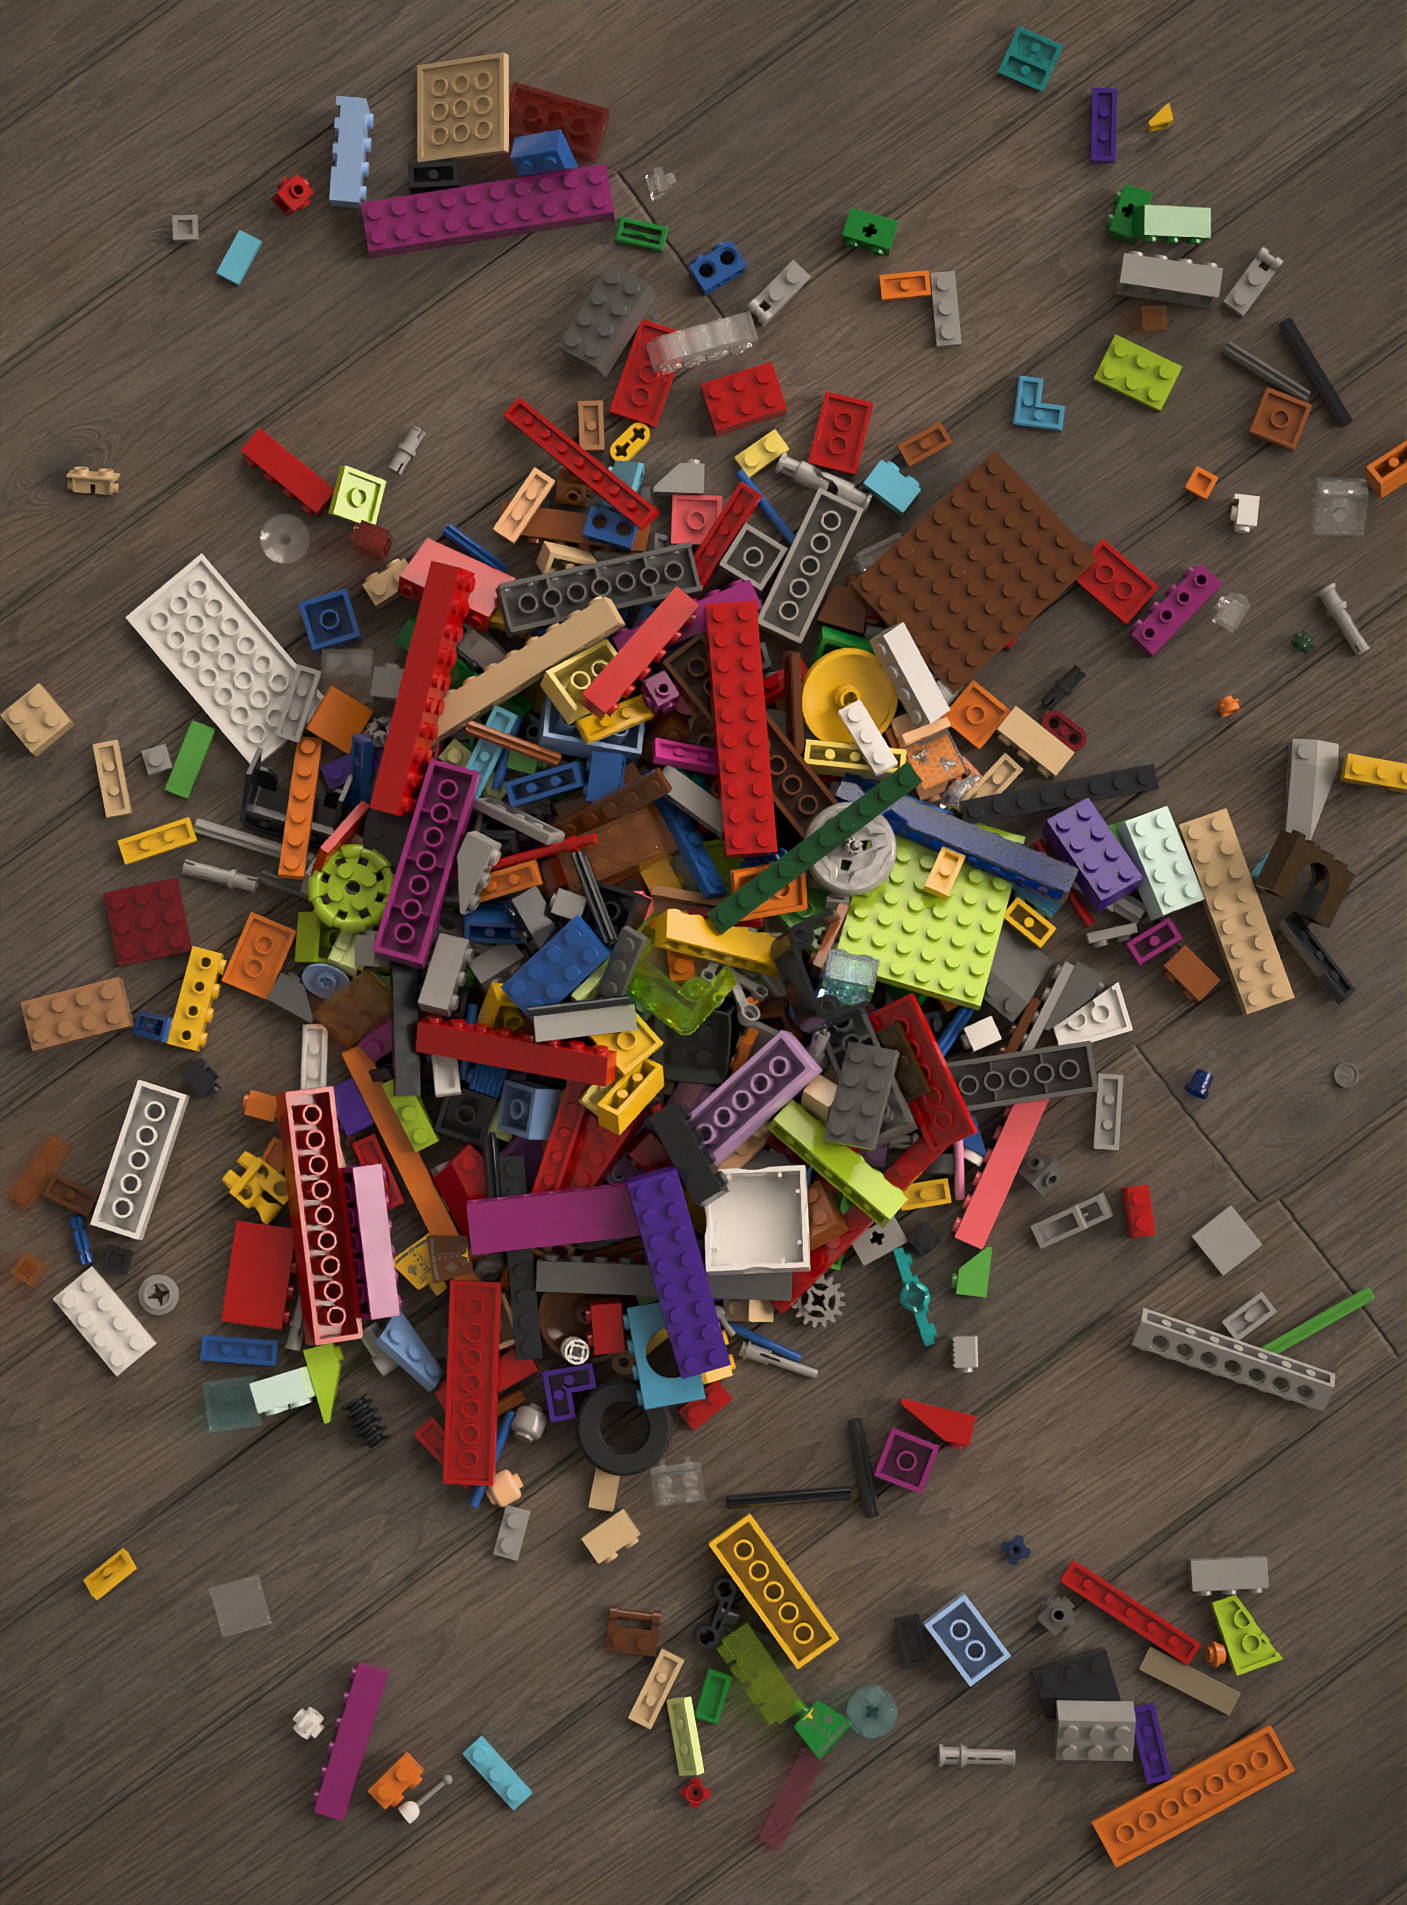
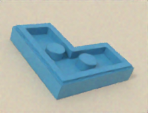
[1012,376,1065,432]

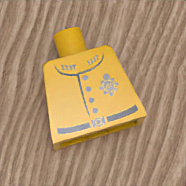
[393,1233,449,1296]

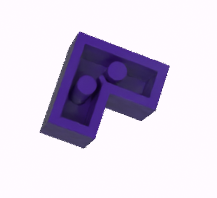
[542,1362,597,1422]

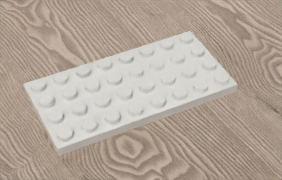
[125,553,324,764]

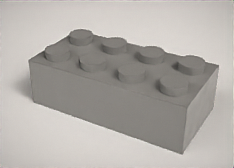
[1115,251,1223,309]

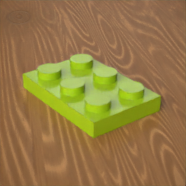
[1093,334,1182,412]

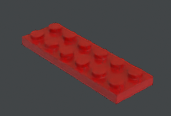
[868,993,978,1154]

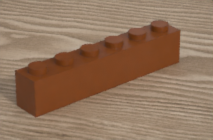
[498,502,650,556]

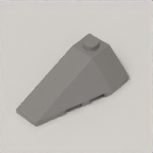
[1285,739,1339,840]

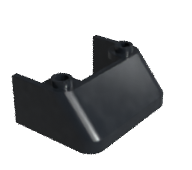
[240,747,354,849]
[771,910,875,1033]

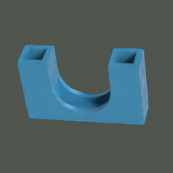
[623,1303,705,1410]

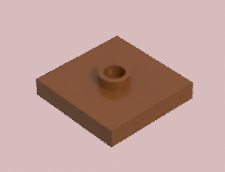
[1247,387,1313,452]

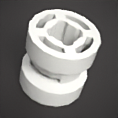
[560,1336,589,1365]

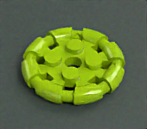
[307,844,395,933]

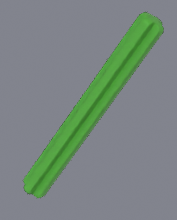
[1262,1288,1375,1354]

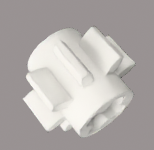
[293,1707,325,1739]

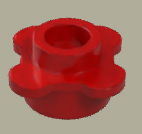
[680,1777,711,1808]

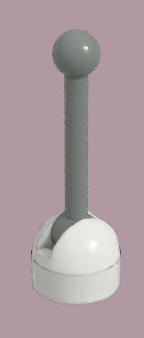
[398,1775,453,1824]

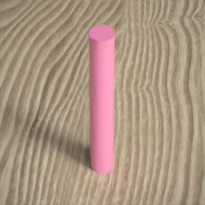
[953,1140,965,1200]

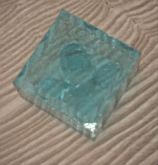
[817,949,880,1006]
[202,1375,263,1433]

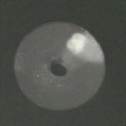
[260,514,310,564]

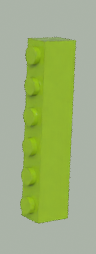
[767,1099,908,1228]

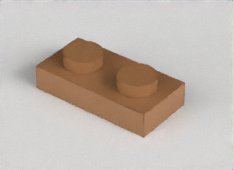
[578,400,605,452]

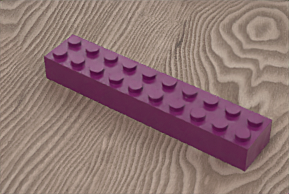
[361,164,615,259]

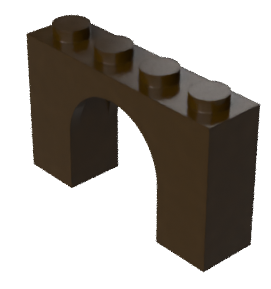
[1255,830,1355,928]

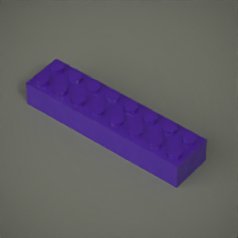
[624,1165,731,1379]

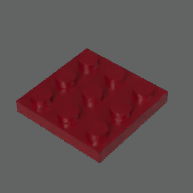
[104,878,192,967]

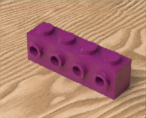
[1129,563,1222,658]

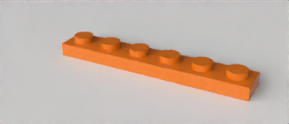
[278,736,323,880]

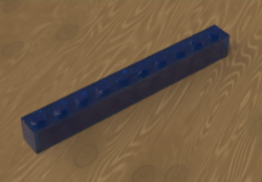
[835,772,1079,905]

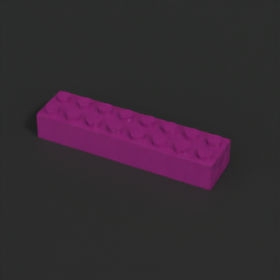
[372,759,481,970]

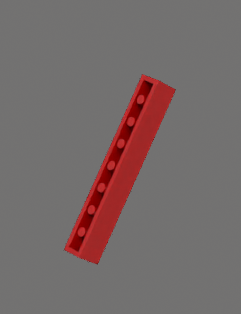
[416,1014,617,1087]

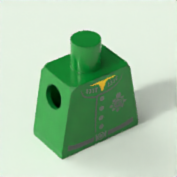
[789,1698,852,1762]

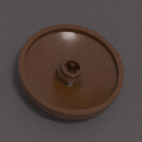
[538,1292,639,1363]

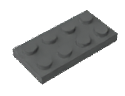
[824,1042,900,1151]

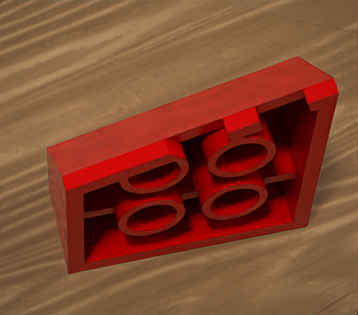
[433,1142,487,1246]

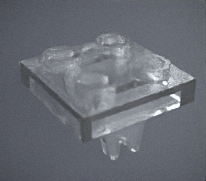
[650,1456,706,1506]

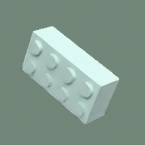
[1115,806,1205,921]
[250,1366,316,1416]

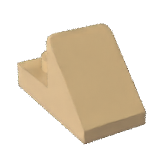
[723,1299,774,1322]

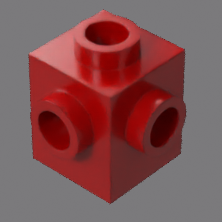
[271,174,314,217]

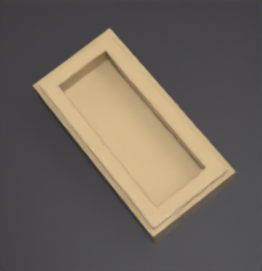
[588,1467,620,1512]

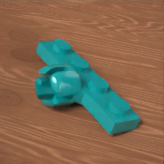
[892,1247,937,1347]

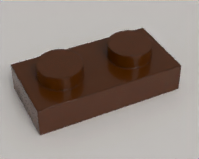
[43,1173,100,1217]

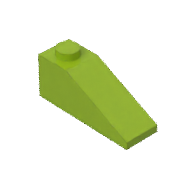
[303,1342,344,1424]

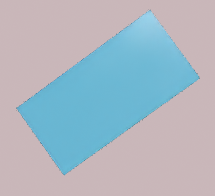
[216,230,262,286]

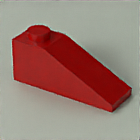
[900,1398,976,1450]

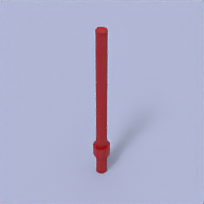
[454,833,597,880]

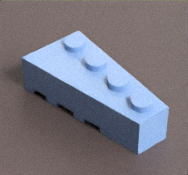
[329,96,374,209]

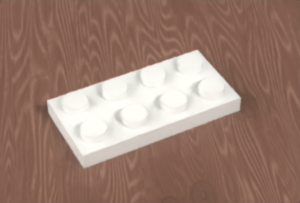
[53,1266,157,1376]

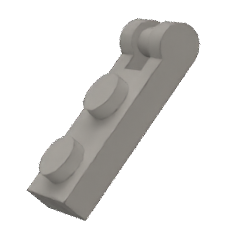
[1222,247,1283,318]
[745,260,811,326]

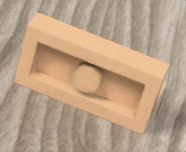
[890,713,951,748]

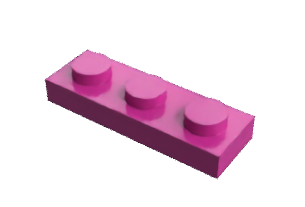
[652,738,717,775]

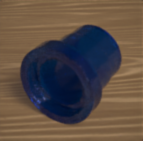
[1184,1069,1214,1099]

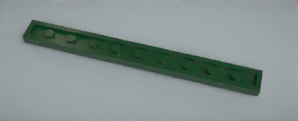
[706,761,923,935]

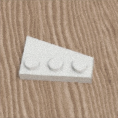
[1053,982,1133,1045]

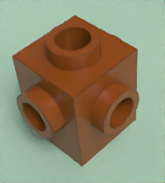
[555,468,593,507]

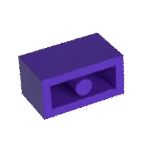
[333,1078,376,1137]

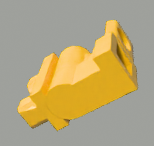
[222,1151,288,1225]

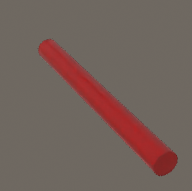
[1033,839,1095,928]

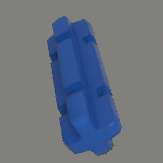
[69,1216,93,1265]

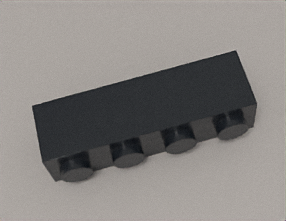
[649,1102,730,1207]

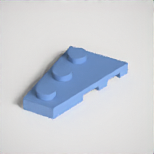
[374,1309,444,1392]

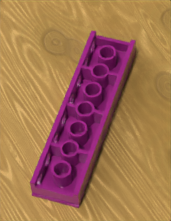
[466,1183,640,1255]

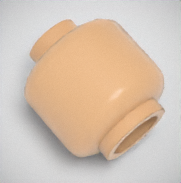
[485,1469,524,1507]

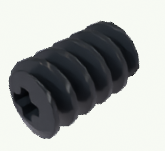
[342,1392,392,1449]

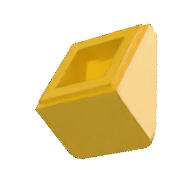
[1146,103,1173,133]

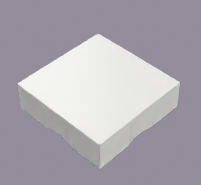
[704,1165,811,1276]

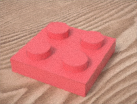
[671,494,722,546]

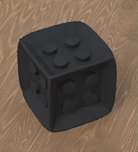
[651,985,740,1085]

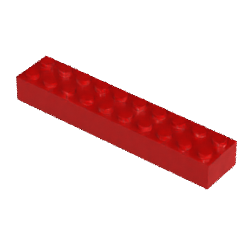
[369,561,476,818]
[703,601,777,859]
[276,1086,363,1345]

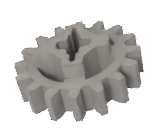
[792,1274,846,1328]

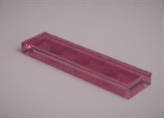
[758,1745,825,1850]

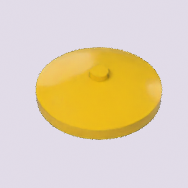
[802,648,898,744]

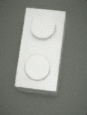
[959,1016,1002,1053]

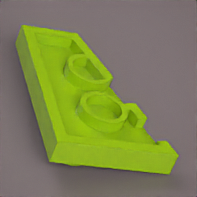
[1209,1594,1283,1676]

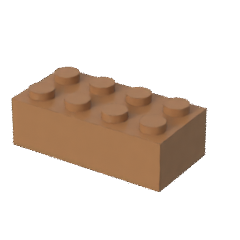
[20,977,134,1052]

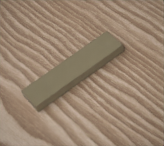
[1138,1646,1241,1716]

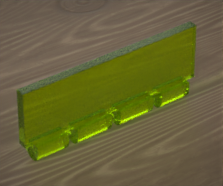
[716,1623,805,1725]

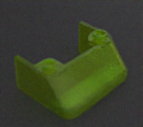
[626,910,737,1035]

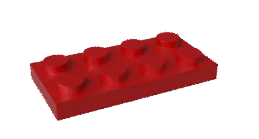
[609,319,688,429]

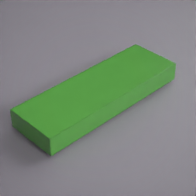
[165,720,216,799]

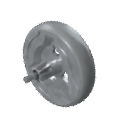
[804,802,897,896]

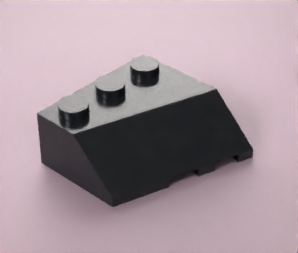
[1031,1647,1121,1719]

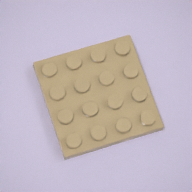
[417,52,509,163]

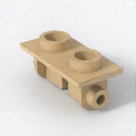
[66,467,120,495]

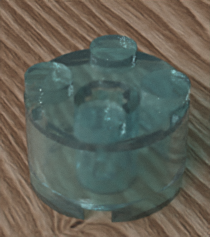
[846,1684,898,1739]

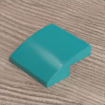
[998,26,1064,92]

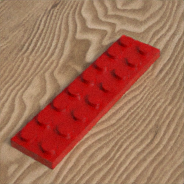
[443,1279,502,1486]

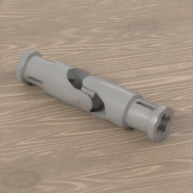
[774,452,874,514]

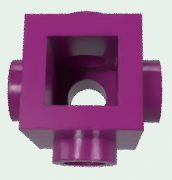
[640,670,680,715]

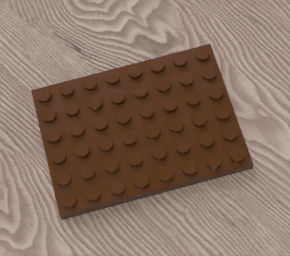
[850,450,1097,695]

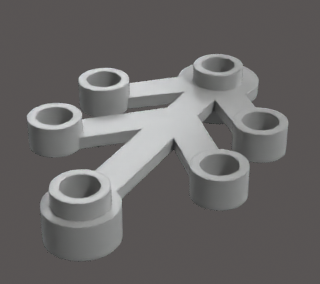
[698,961,768,1026]

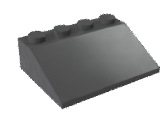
[982,920,1052,1022]

